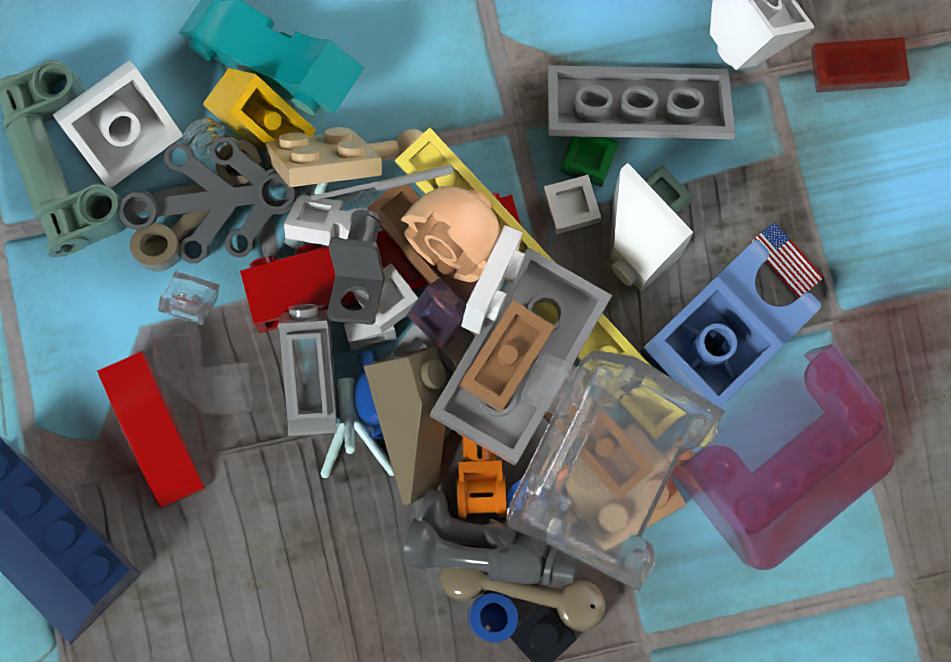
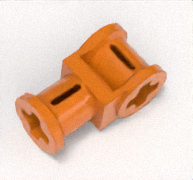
[457,432,506,519]

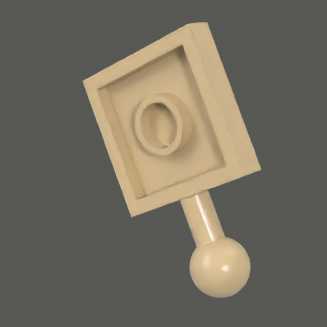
[266,127,423,187]

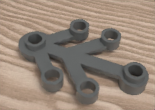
[119,136,302,264]

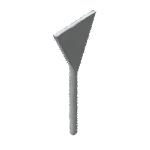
[311,165,454,201]

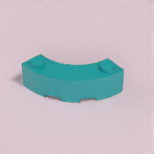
[178,0,364,115]

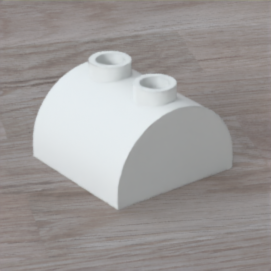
[53,60,183,188]

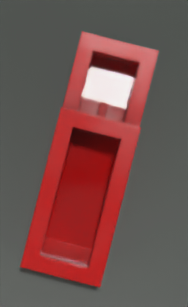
[97,351,205,508]

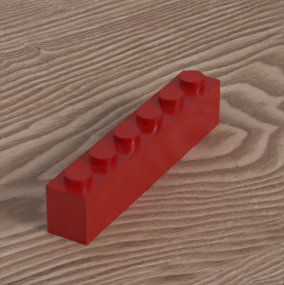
[240,193,521,334]

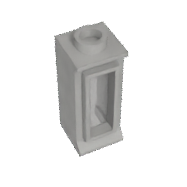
[278,304,339,436]

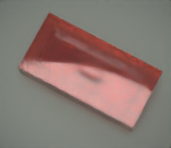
[811,37,910,93]

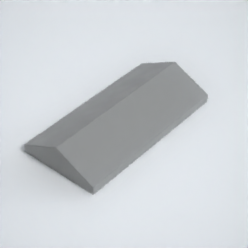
[547,65,735,139]

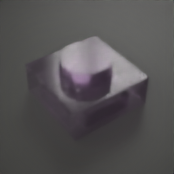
[407,278,466,349]

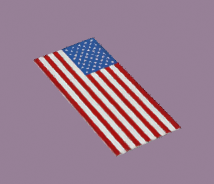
[750,222,824,298]

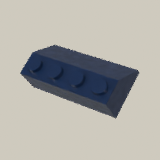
[0,436,141,644]

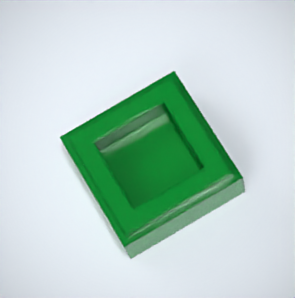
[560,136,619,187]

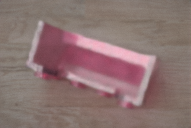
[667,344,895,570]

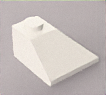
[710,0,815,70]
[610,163,693,292]

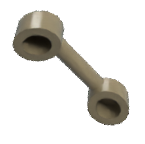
[130,140,265,272]
[440,568,606,632]

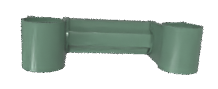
[0,60,126,257]

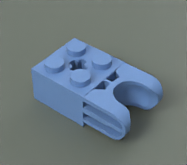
[640,240,821,418]

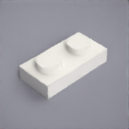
[461,225,525,334]

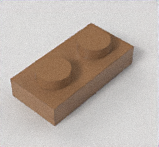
[459,300,555,412]

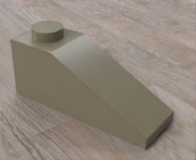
[364,345,447,505]

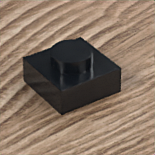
[509,605,577,662]

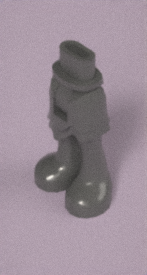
[404,489,582,586]

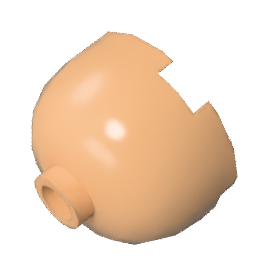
[401,186,501,282]

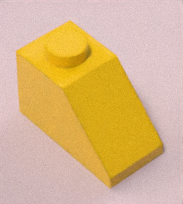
[203,68,316,152]

